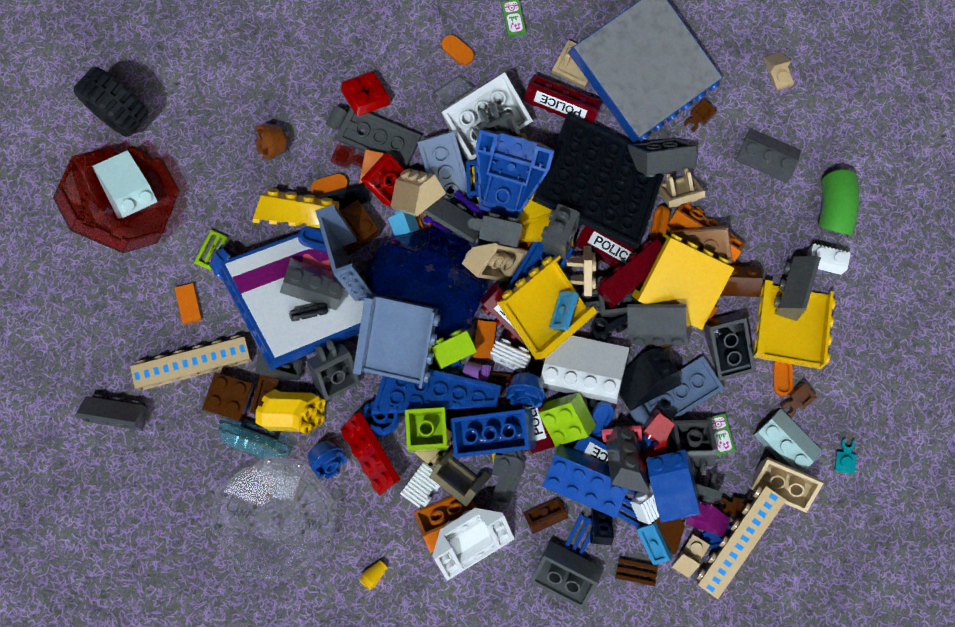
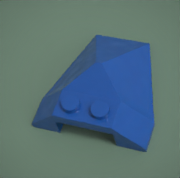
[475,129,555,219]

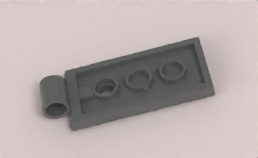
[326,106,421,170]

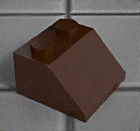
[340,199,380,256]

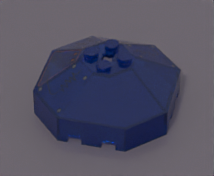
[365,226,488,338]

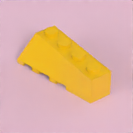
[253,188,339,228]

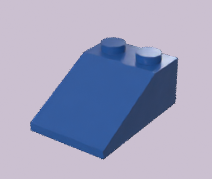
[646,450,701,523]

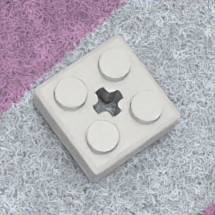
[490,338,531,373]

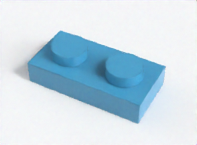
[549,291,579,330]
[636,521,672,565]

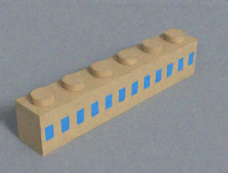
[130,335,252,391]
[696,484,786,599]

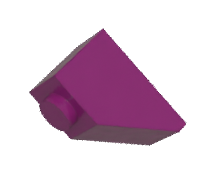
[686,500,730,537]

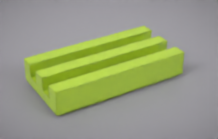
[194,230,228,271]

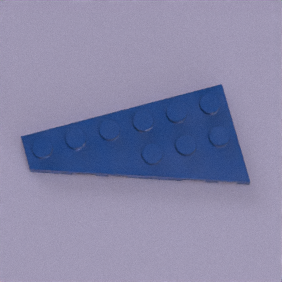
[371,369,502,415]

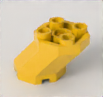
[255,389,326,435]

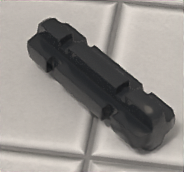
[289,303,328,322]

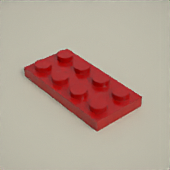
[340,412,401,496]

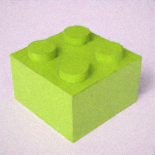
[431,329,477,369]
[538,392,596,446]
[405,407,447,452]

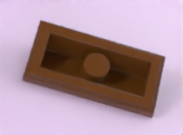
[523,497,568,534]

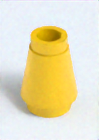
[359,560,388,590]

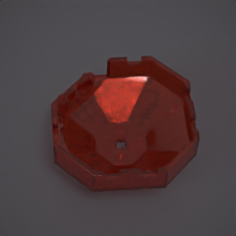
[53,146,180,253]

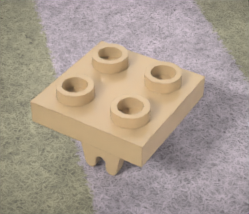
[552,39,588,89]
[658,168,705,208]
[566,246,596,296]

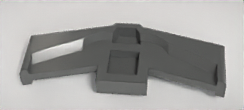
[489,450,524,507]

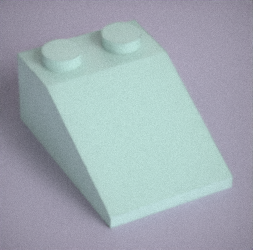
[92,150,157,218]

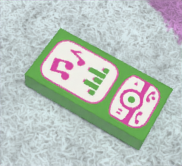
[501,0,526,37]
[706,414,736,456]

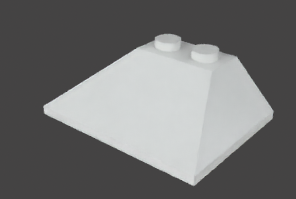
[432,508,514,581]

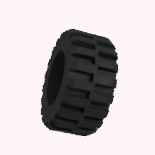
[73,67,148,137]

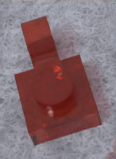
[331,145,364,169]

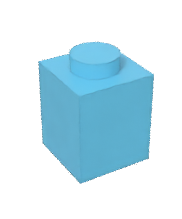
[388,211,420,239]

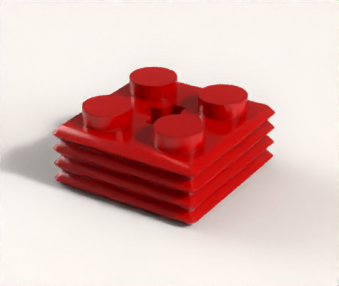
[341,71,390,116]
[361,153,405,206]

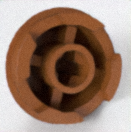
[254,123,287,160]

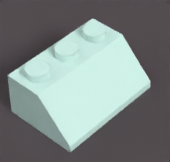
[754,409,822,472]

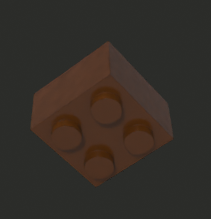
[202,372,255,423]

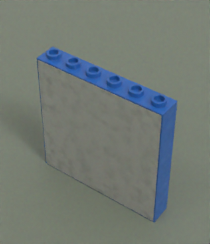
[568,0,723,143]

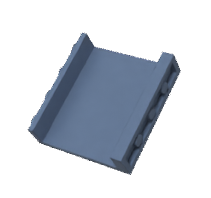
[315,204,373,301]

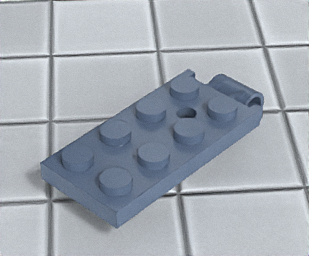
[417,131,474,213]
[630,356,724,429]

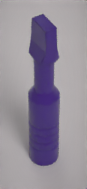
[454,191,487,219]

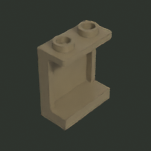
[429,449,491,507]

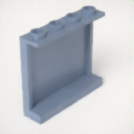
[353,293,440,389]

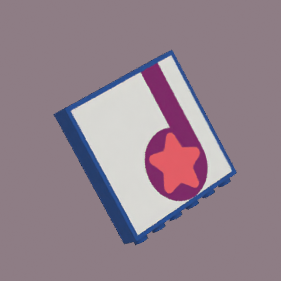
[218,228,364,370]

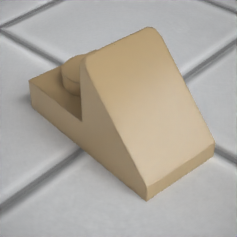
[763,52,794,90]
[672,534,710,578]

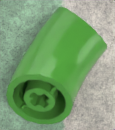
[818,170,859,235]

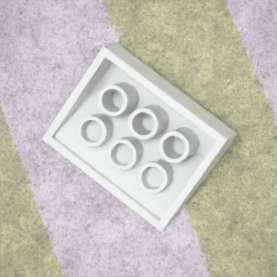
[441,72,533,161]
[540,335,629,404]

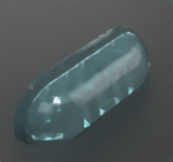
[218,419,294,462]

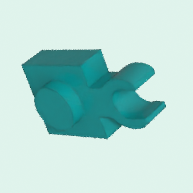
[834,439,857,475]

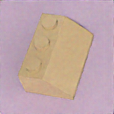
[391,169,446,216]
[462,243,528,282]
[751,457,824,513]

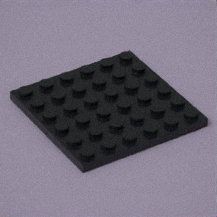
[532,112,664,250]

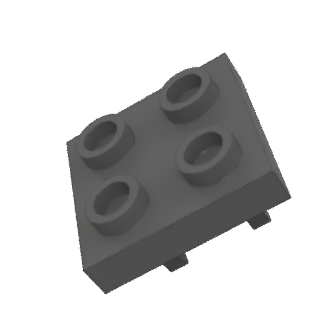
[694,468,723,504]

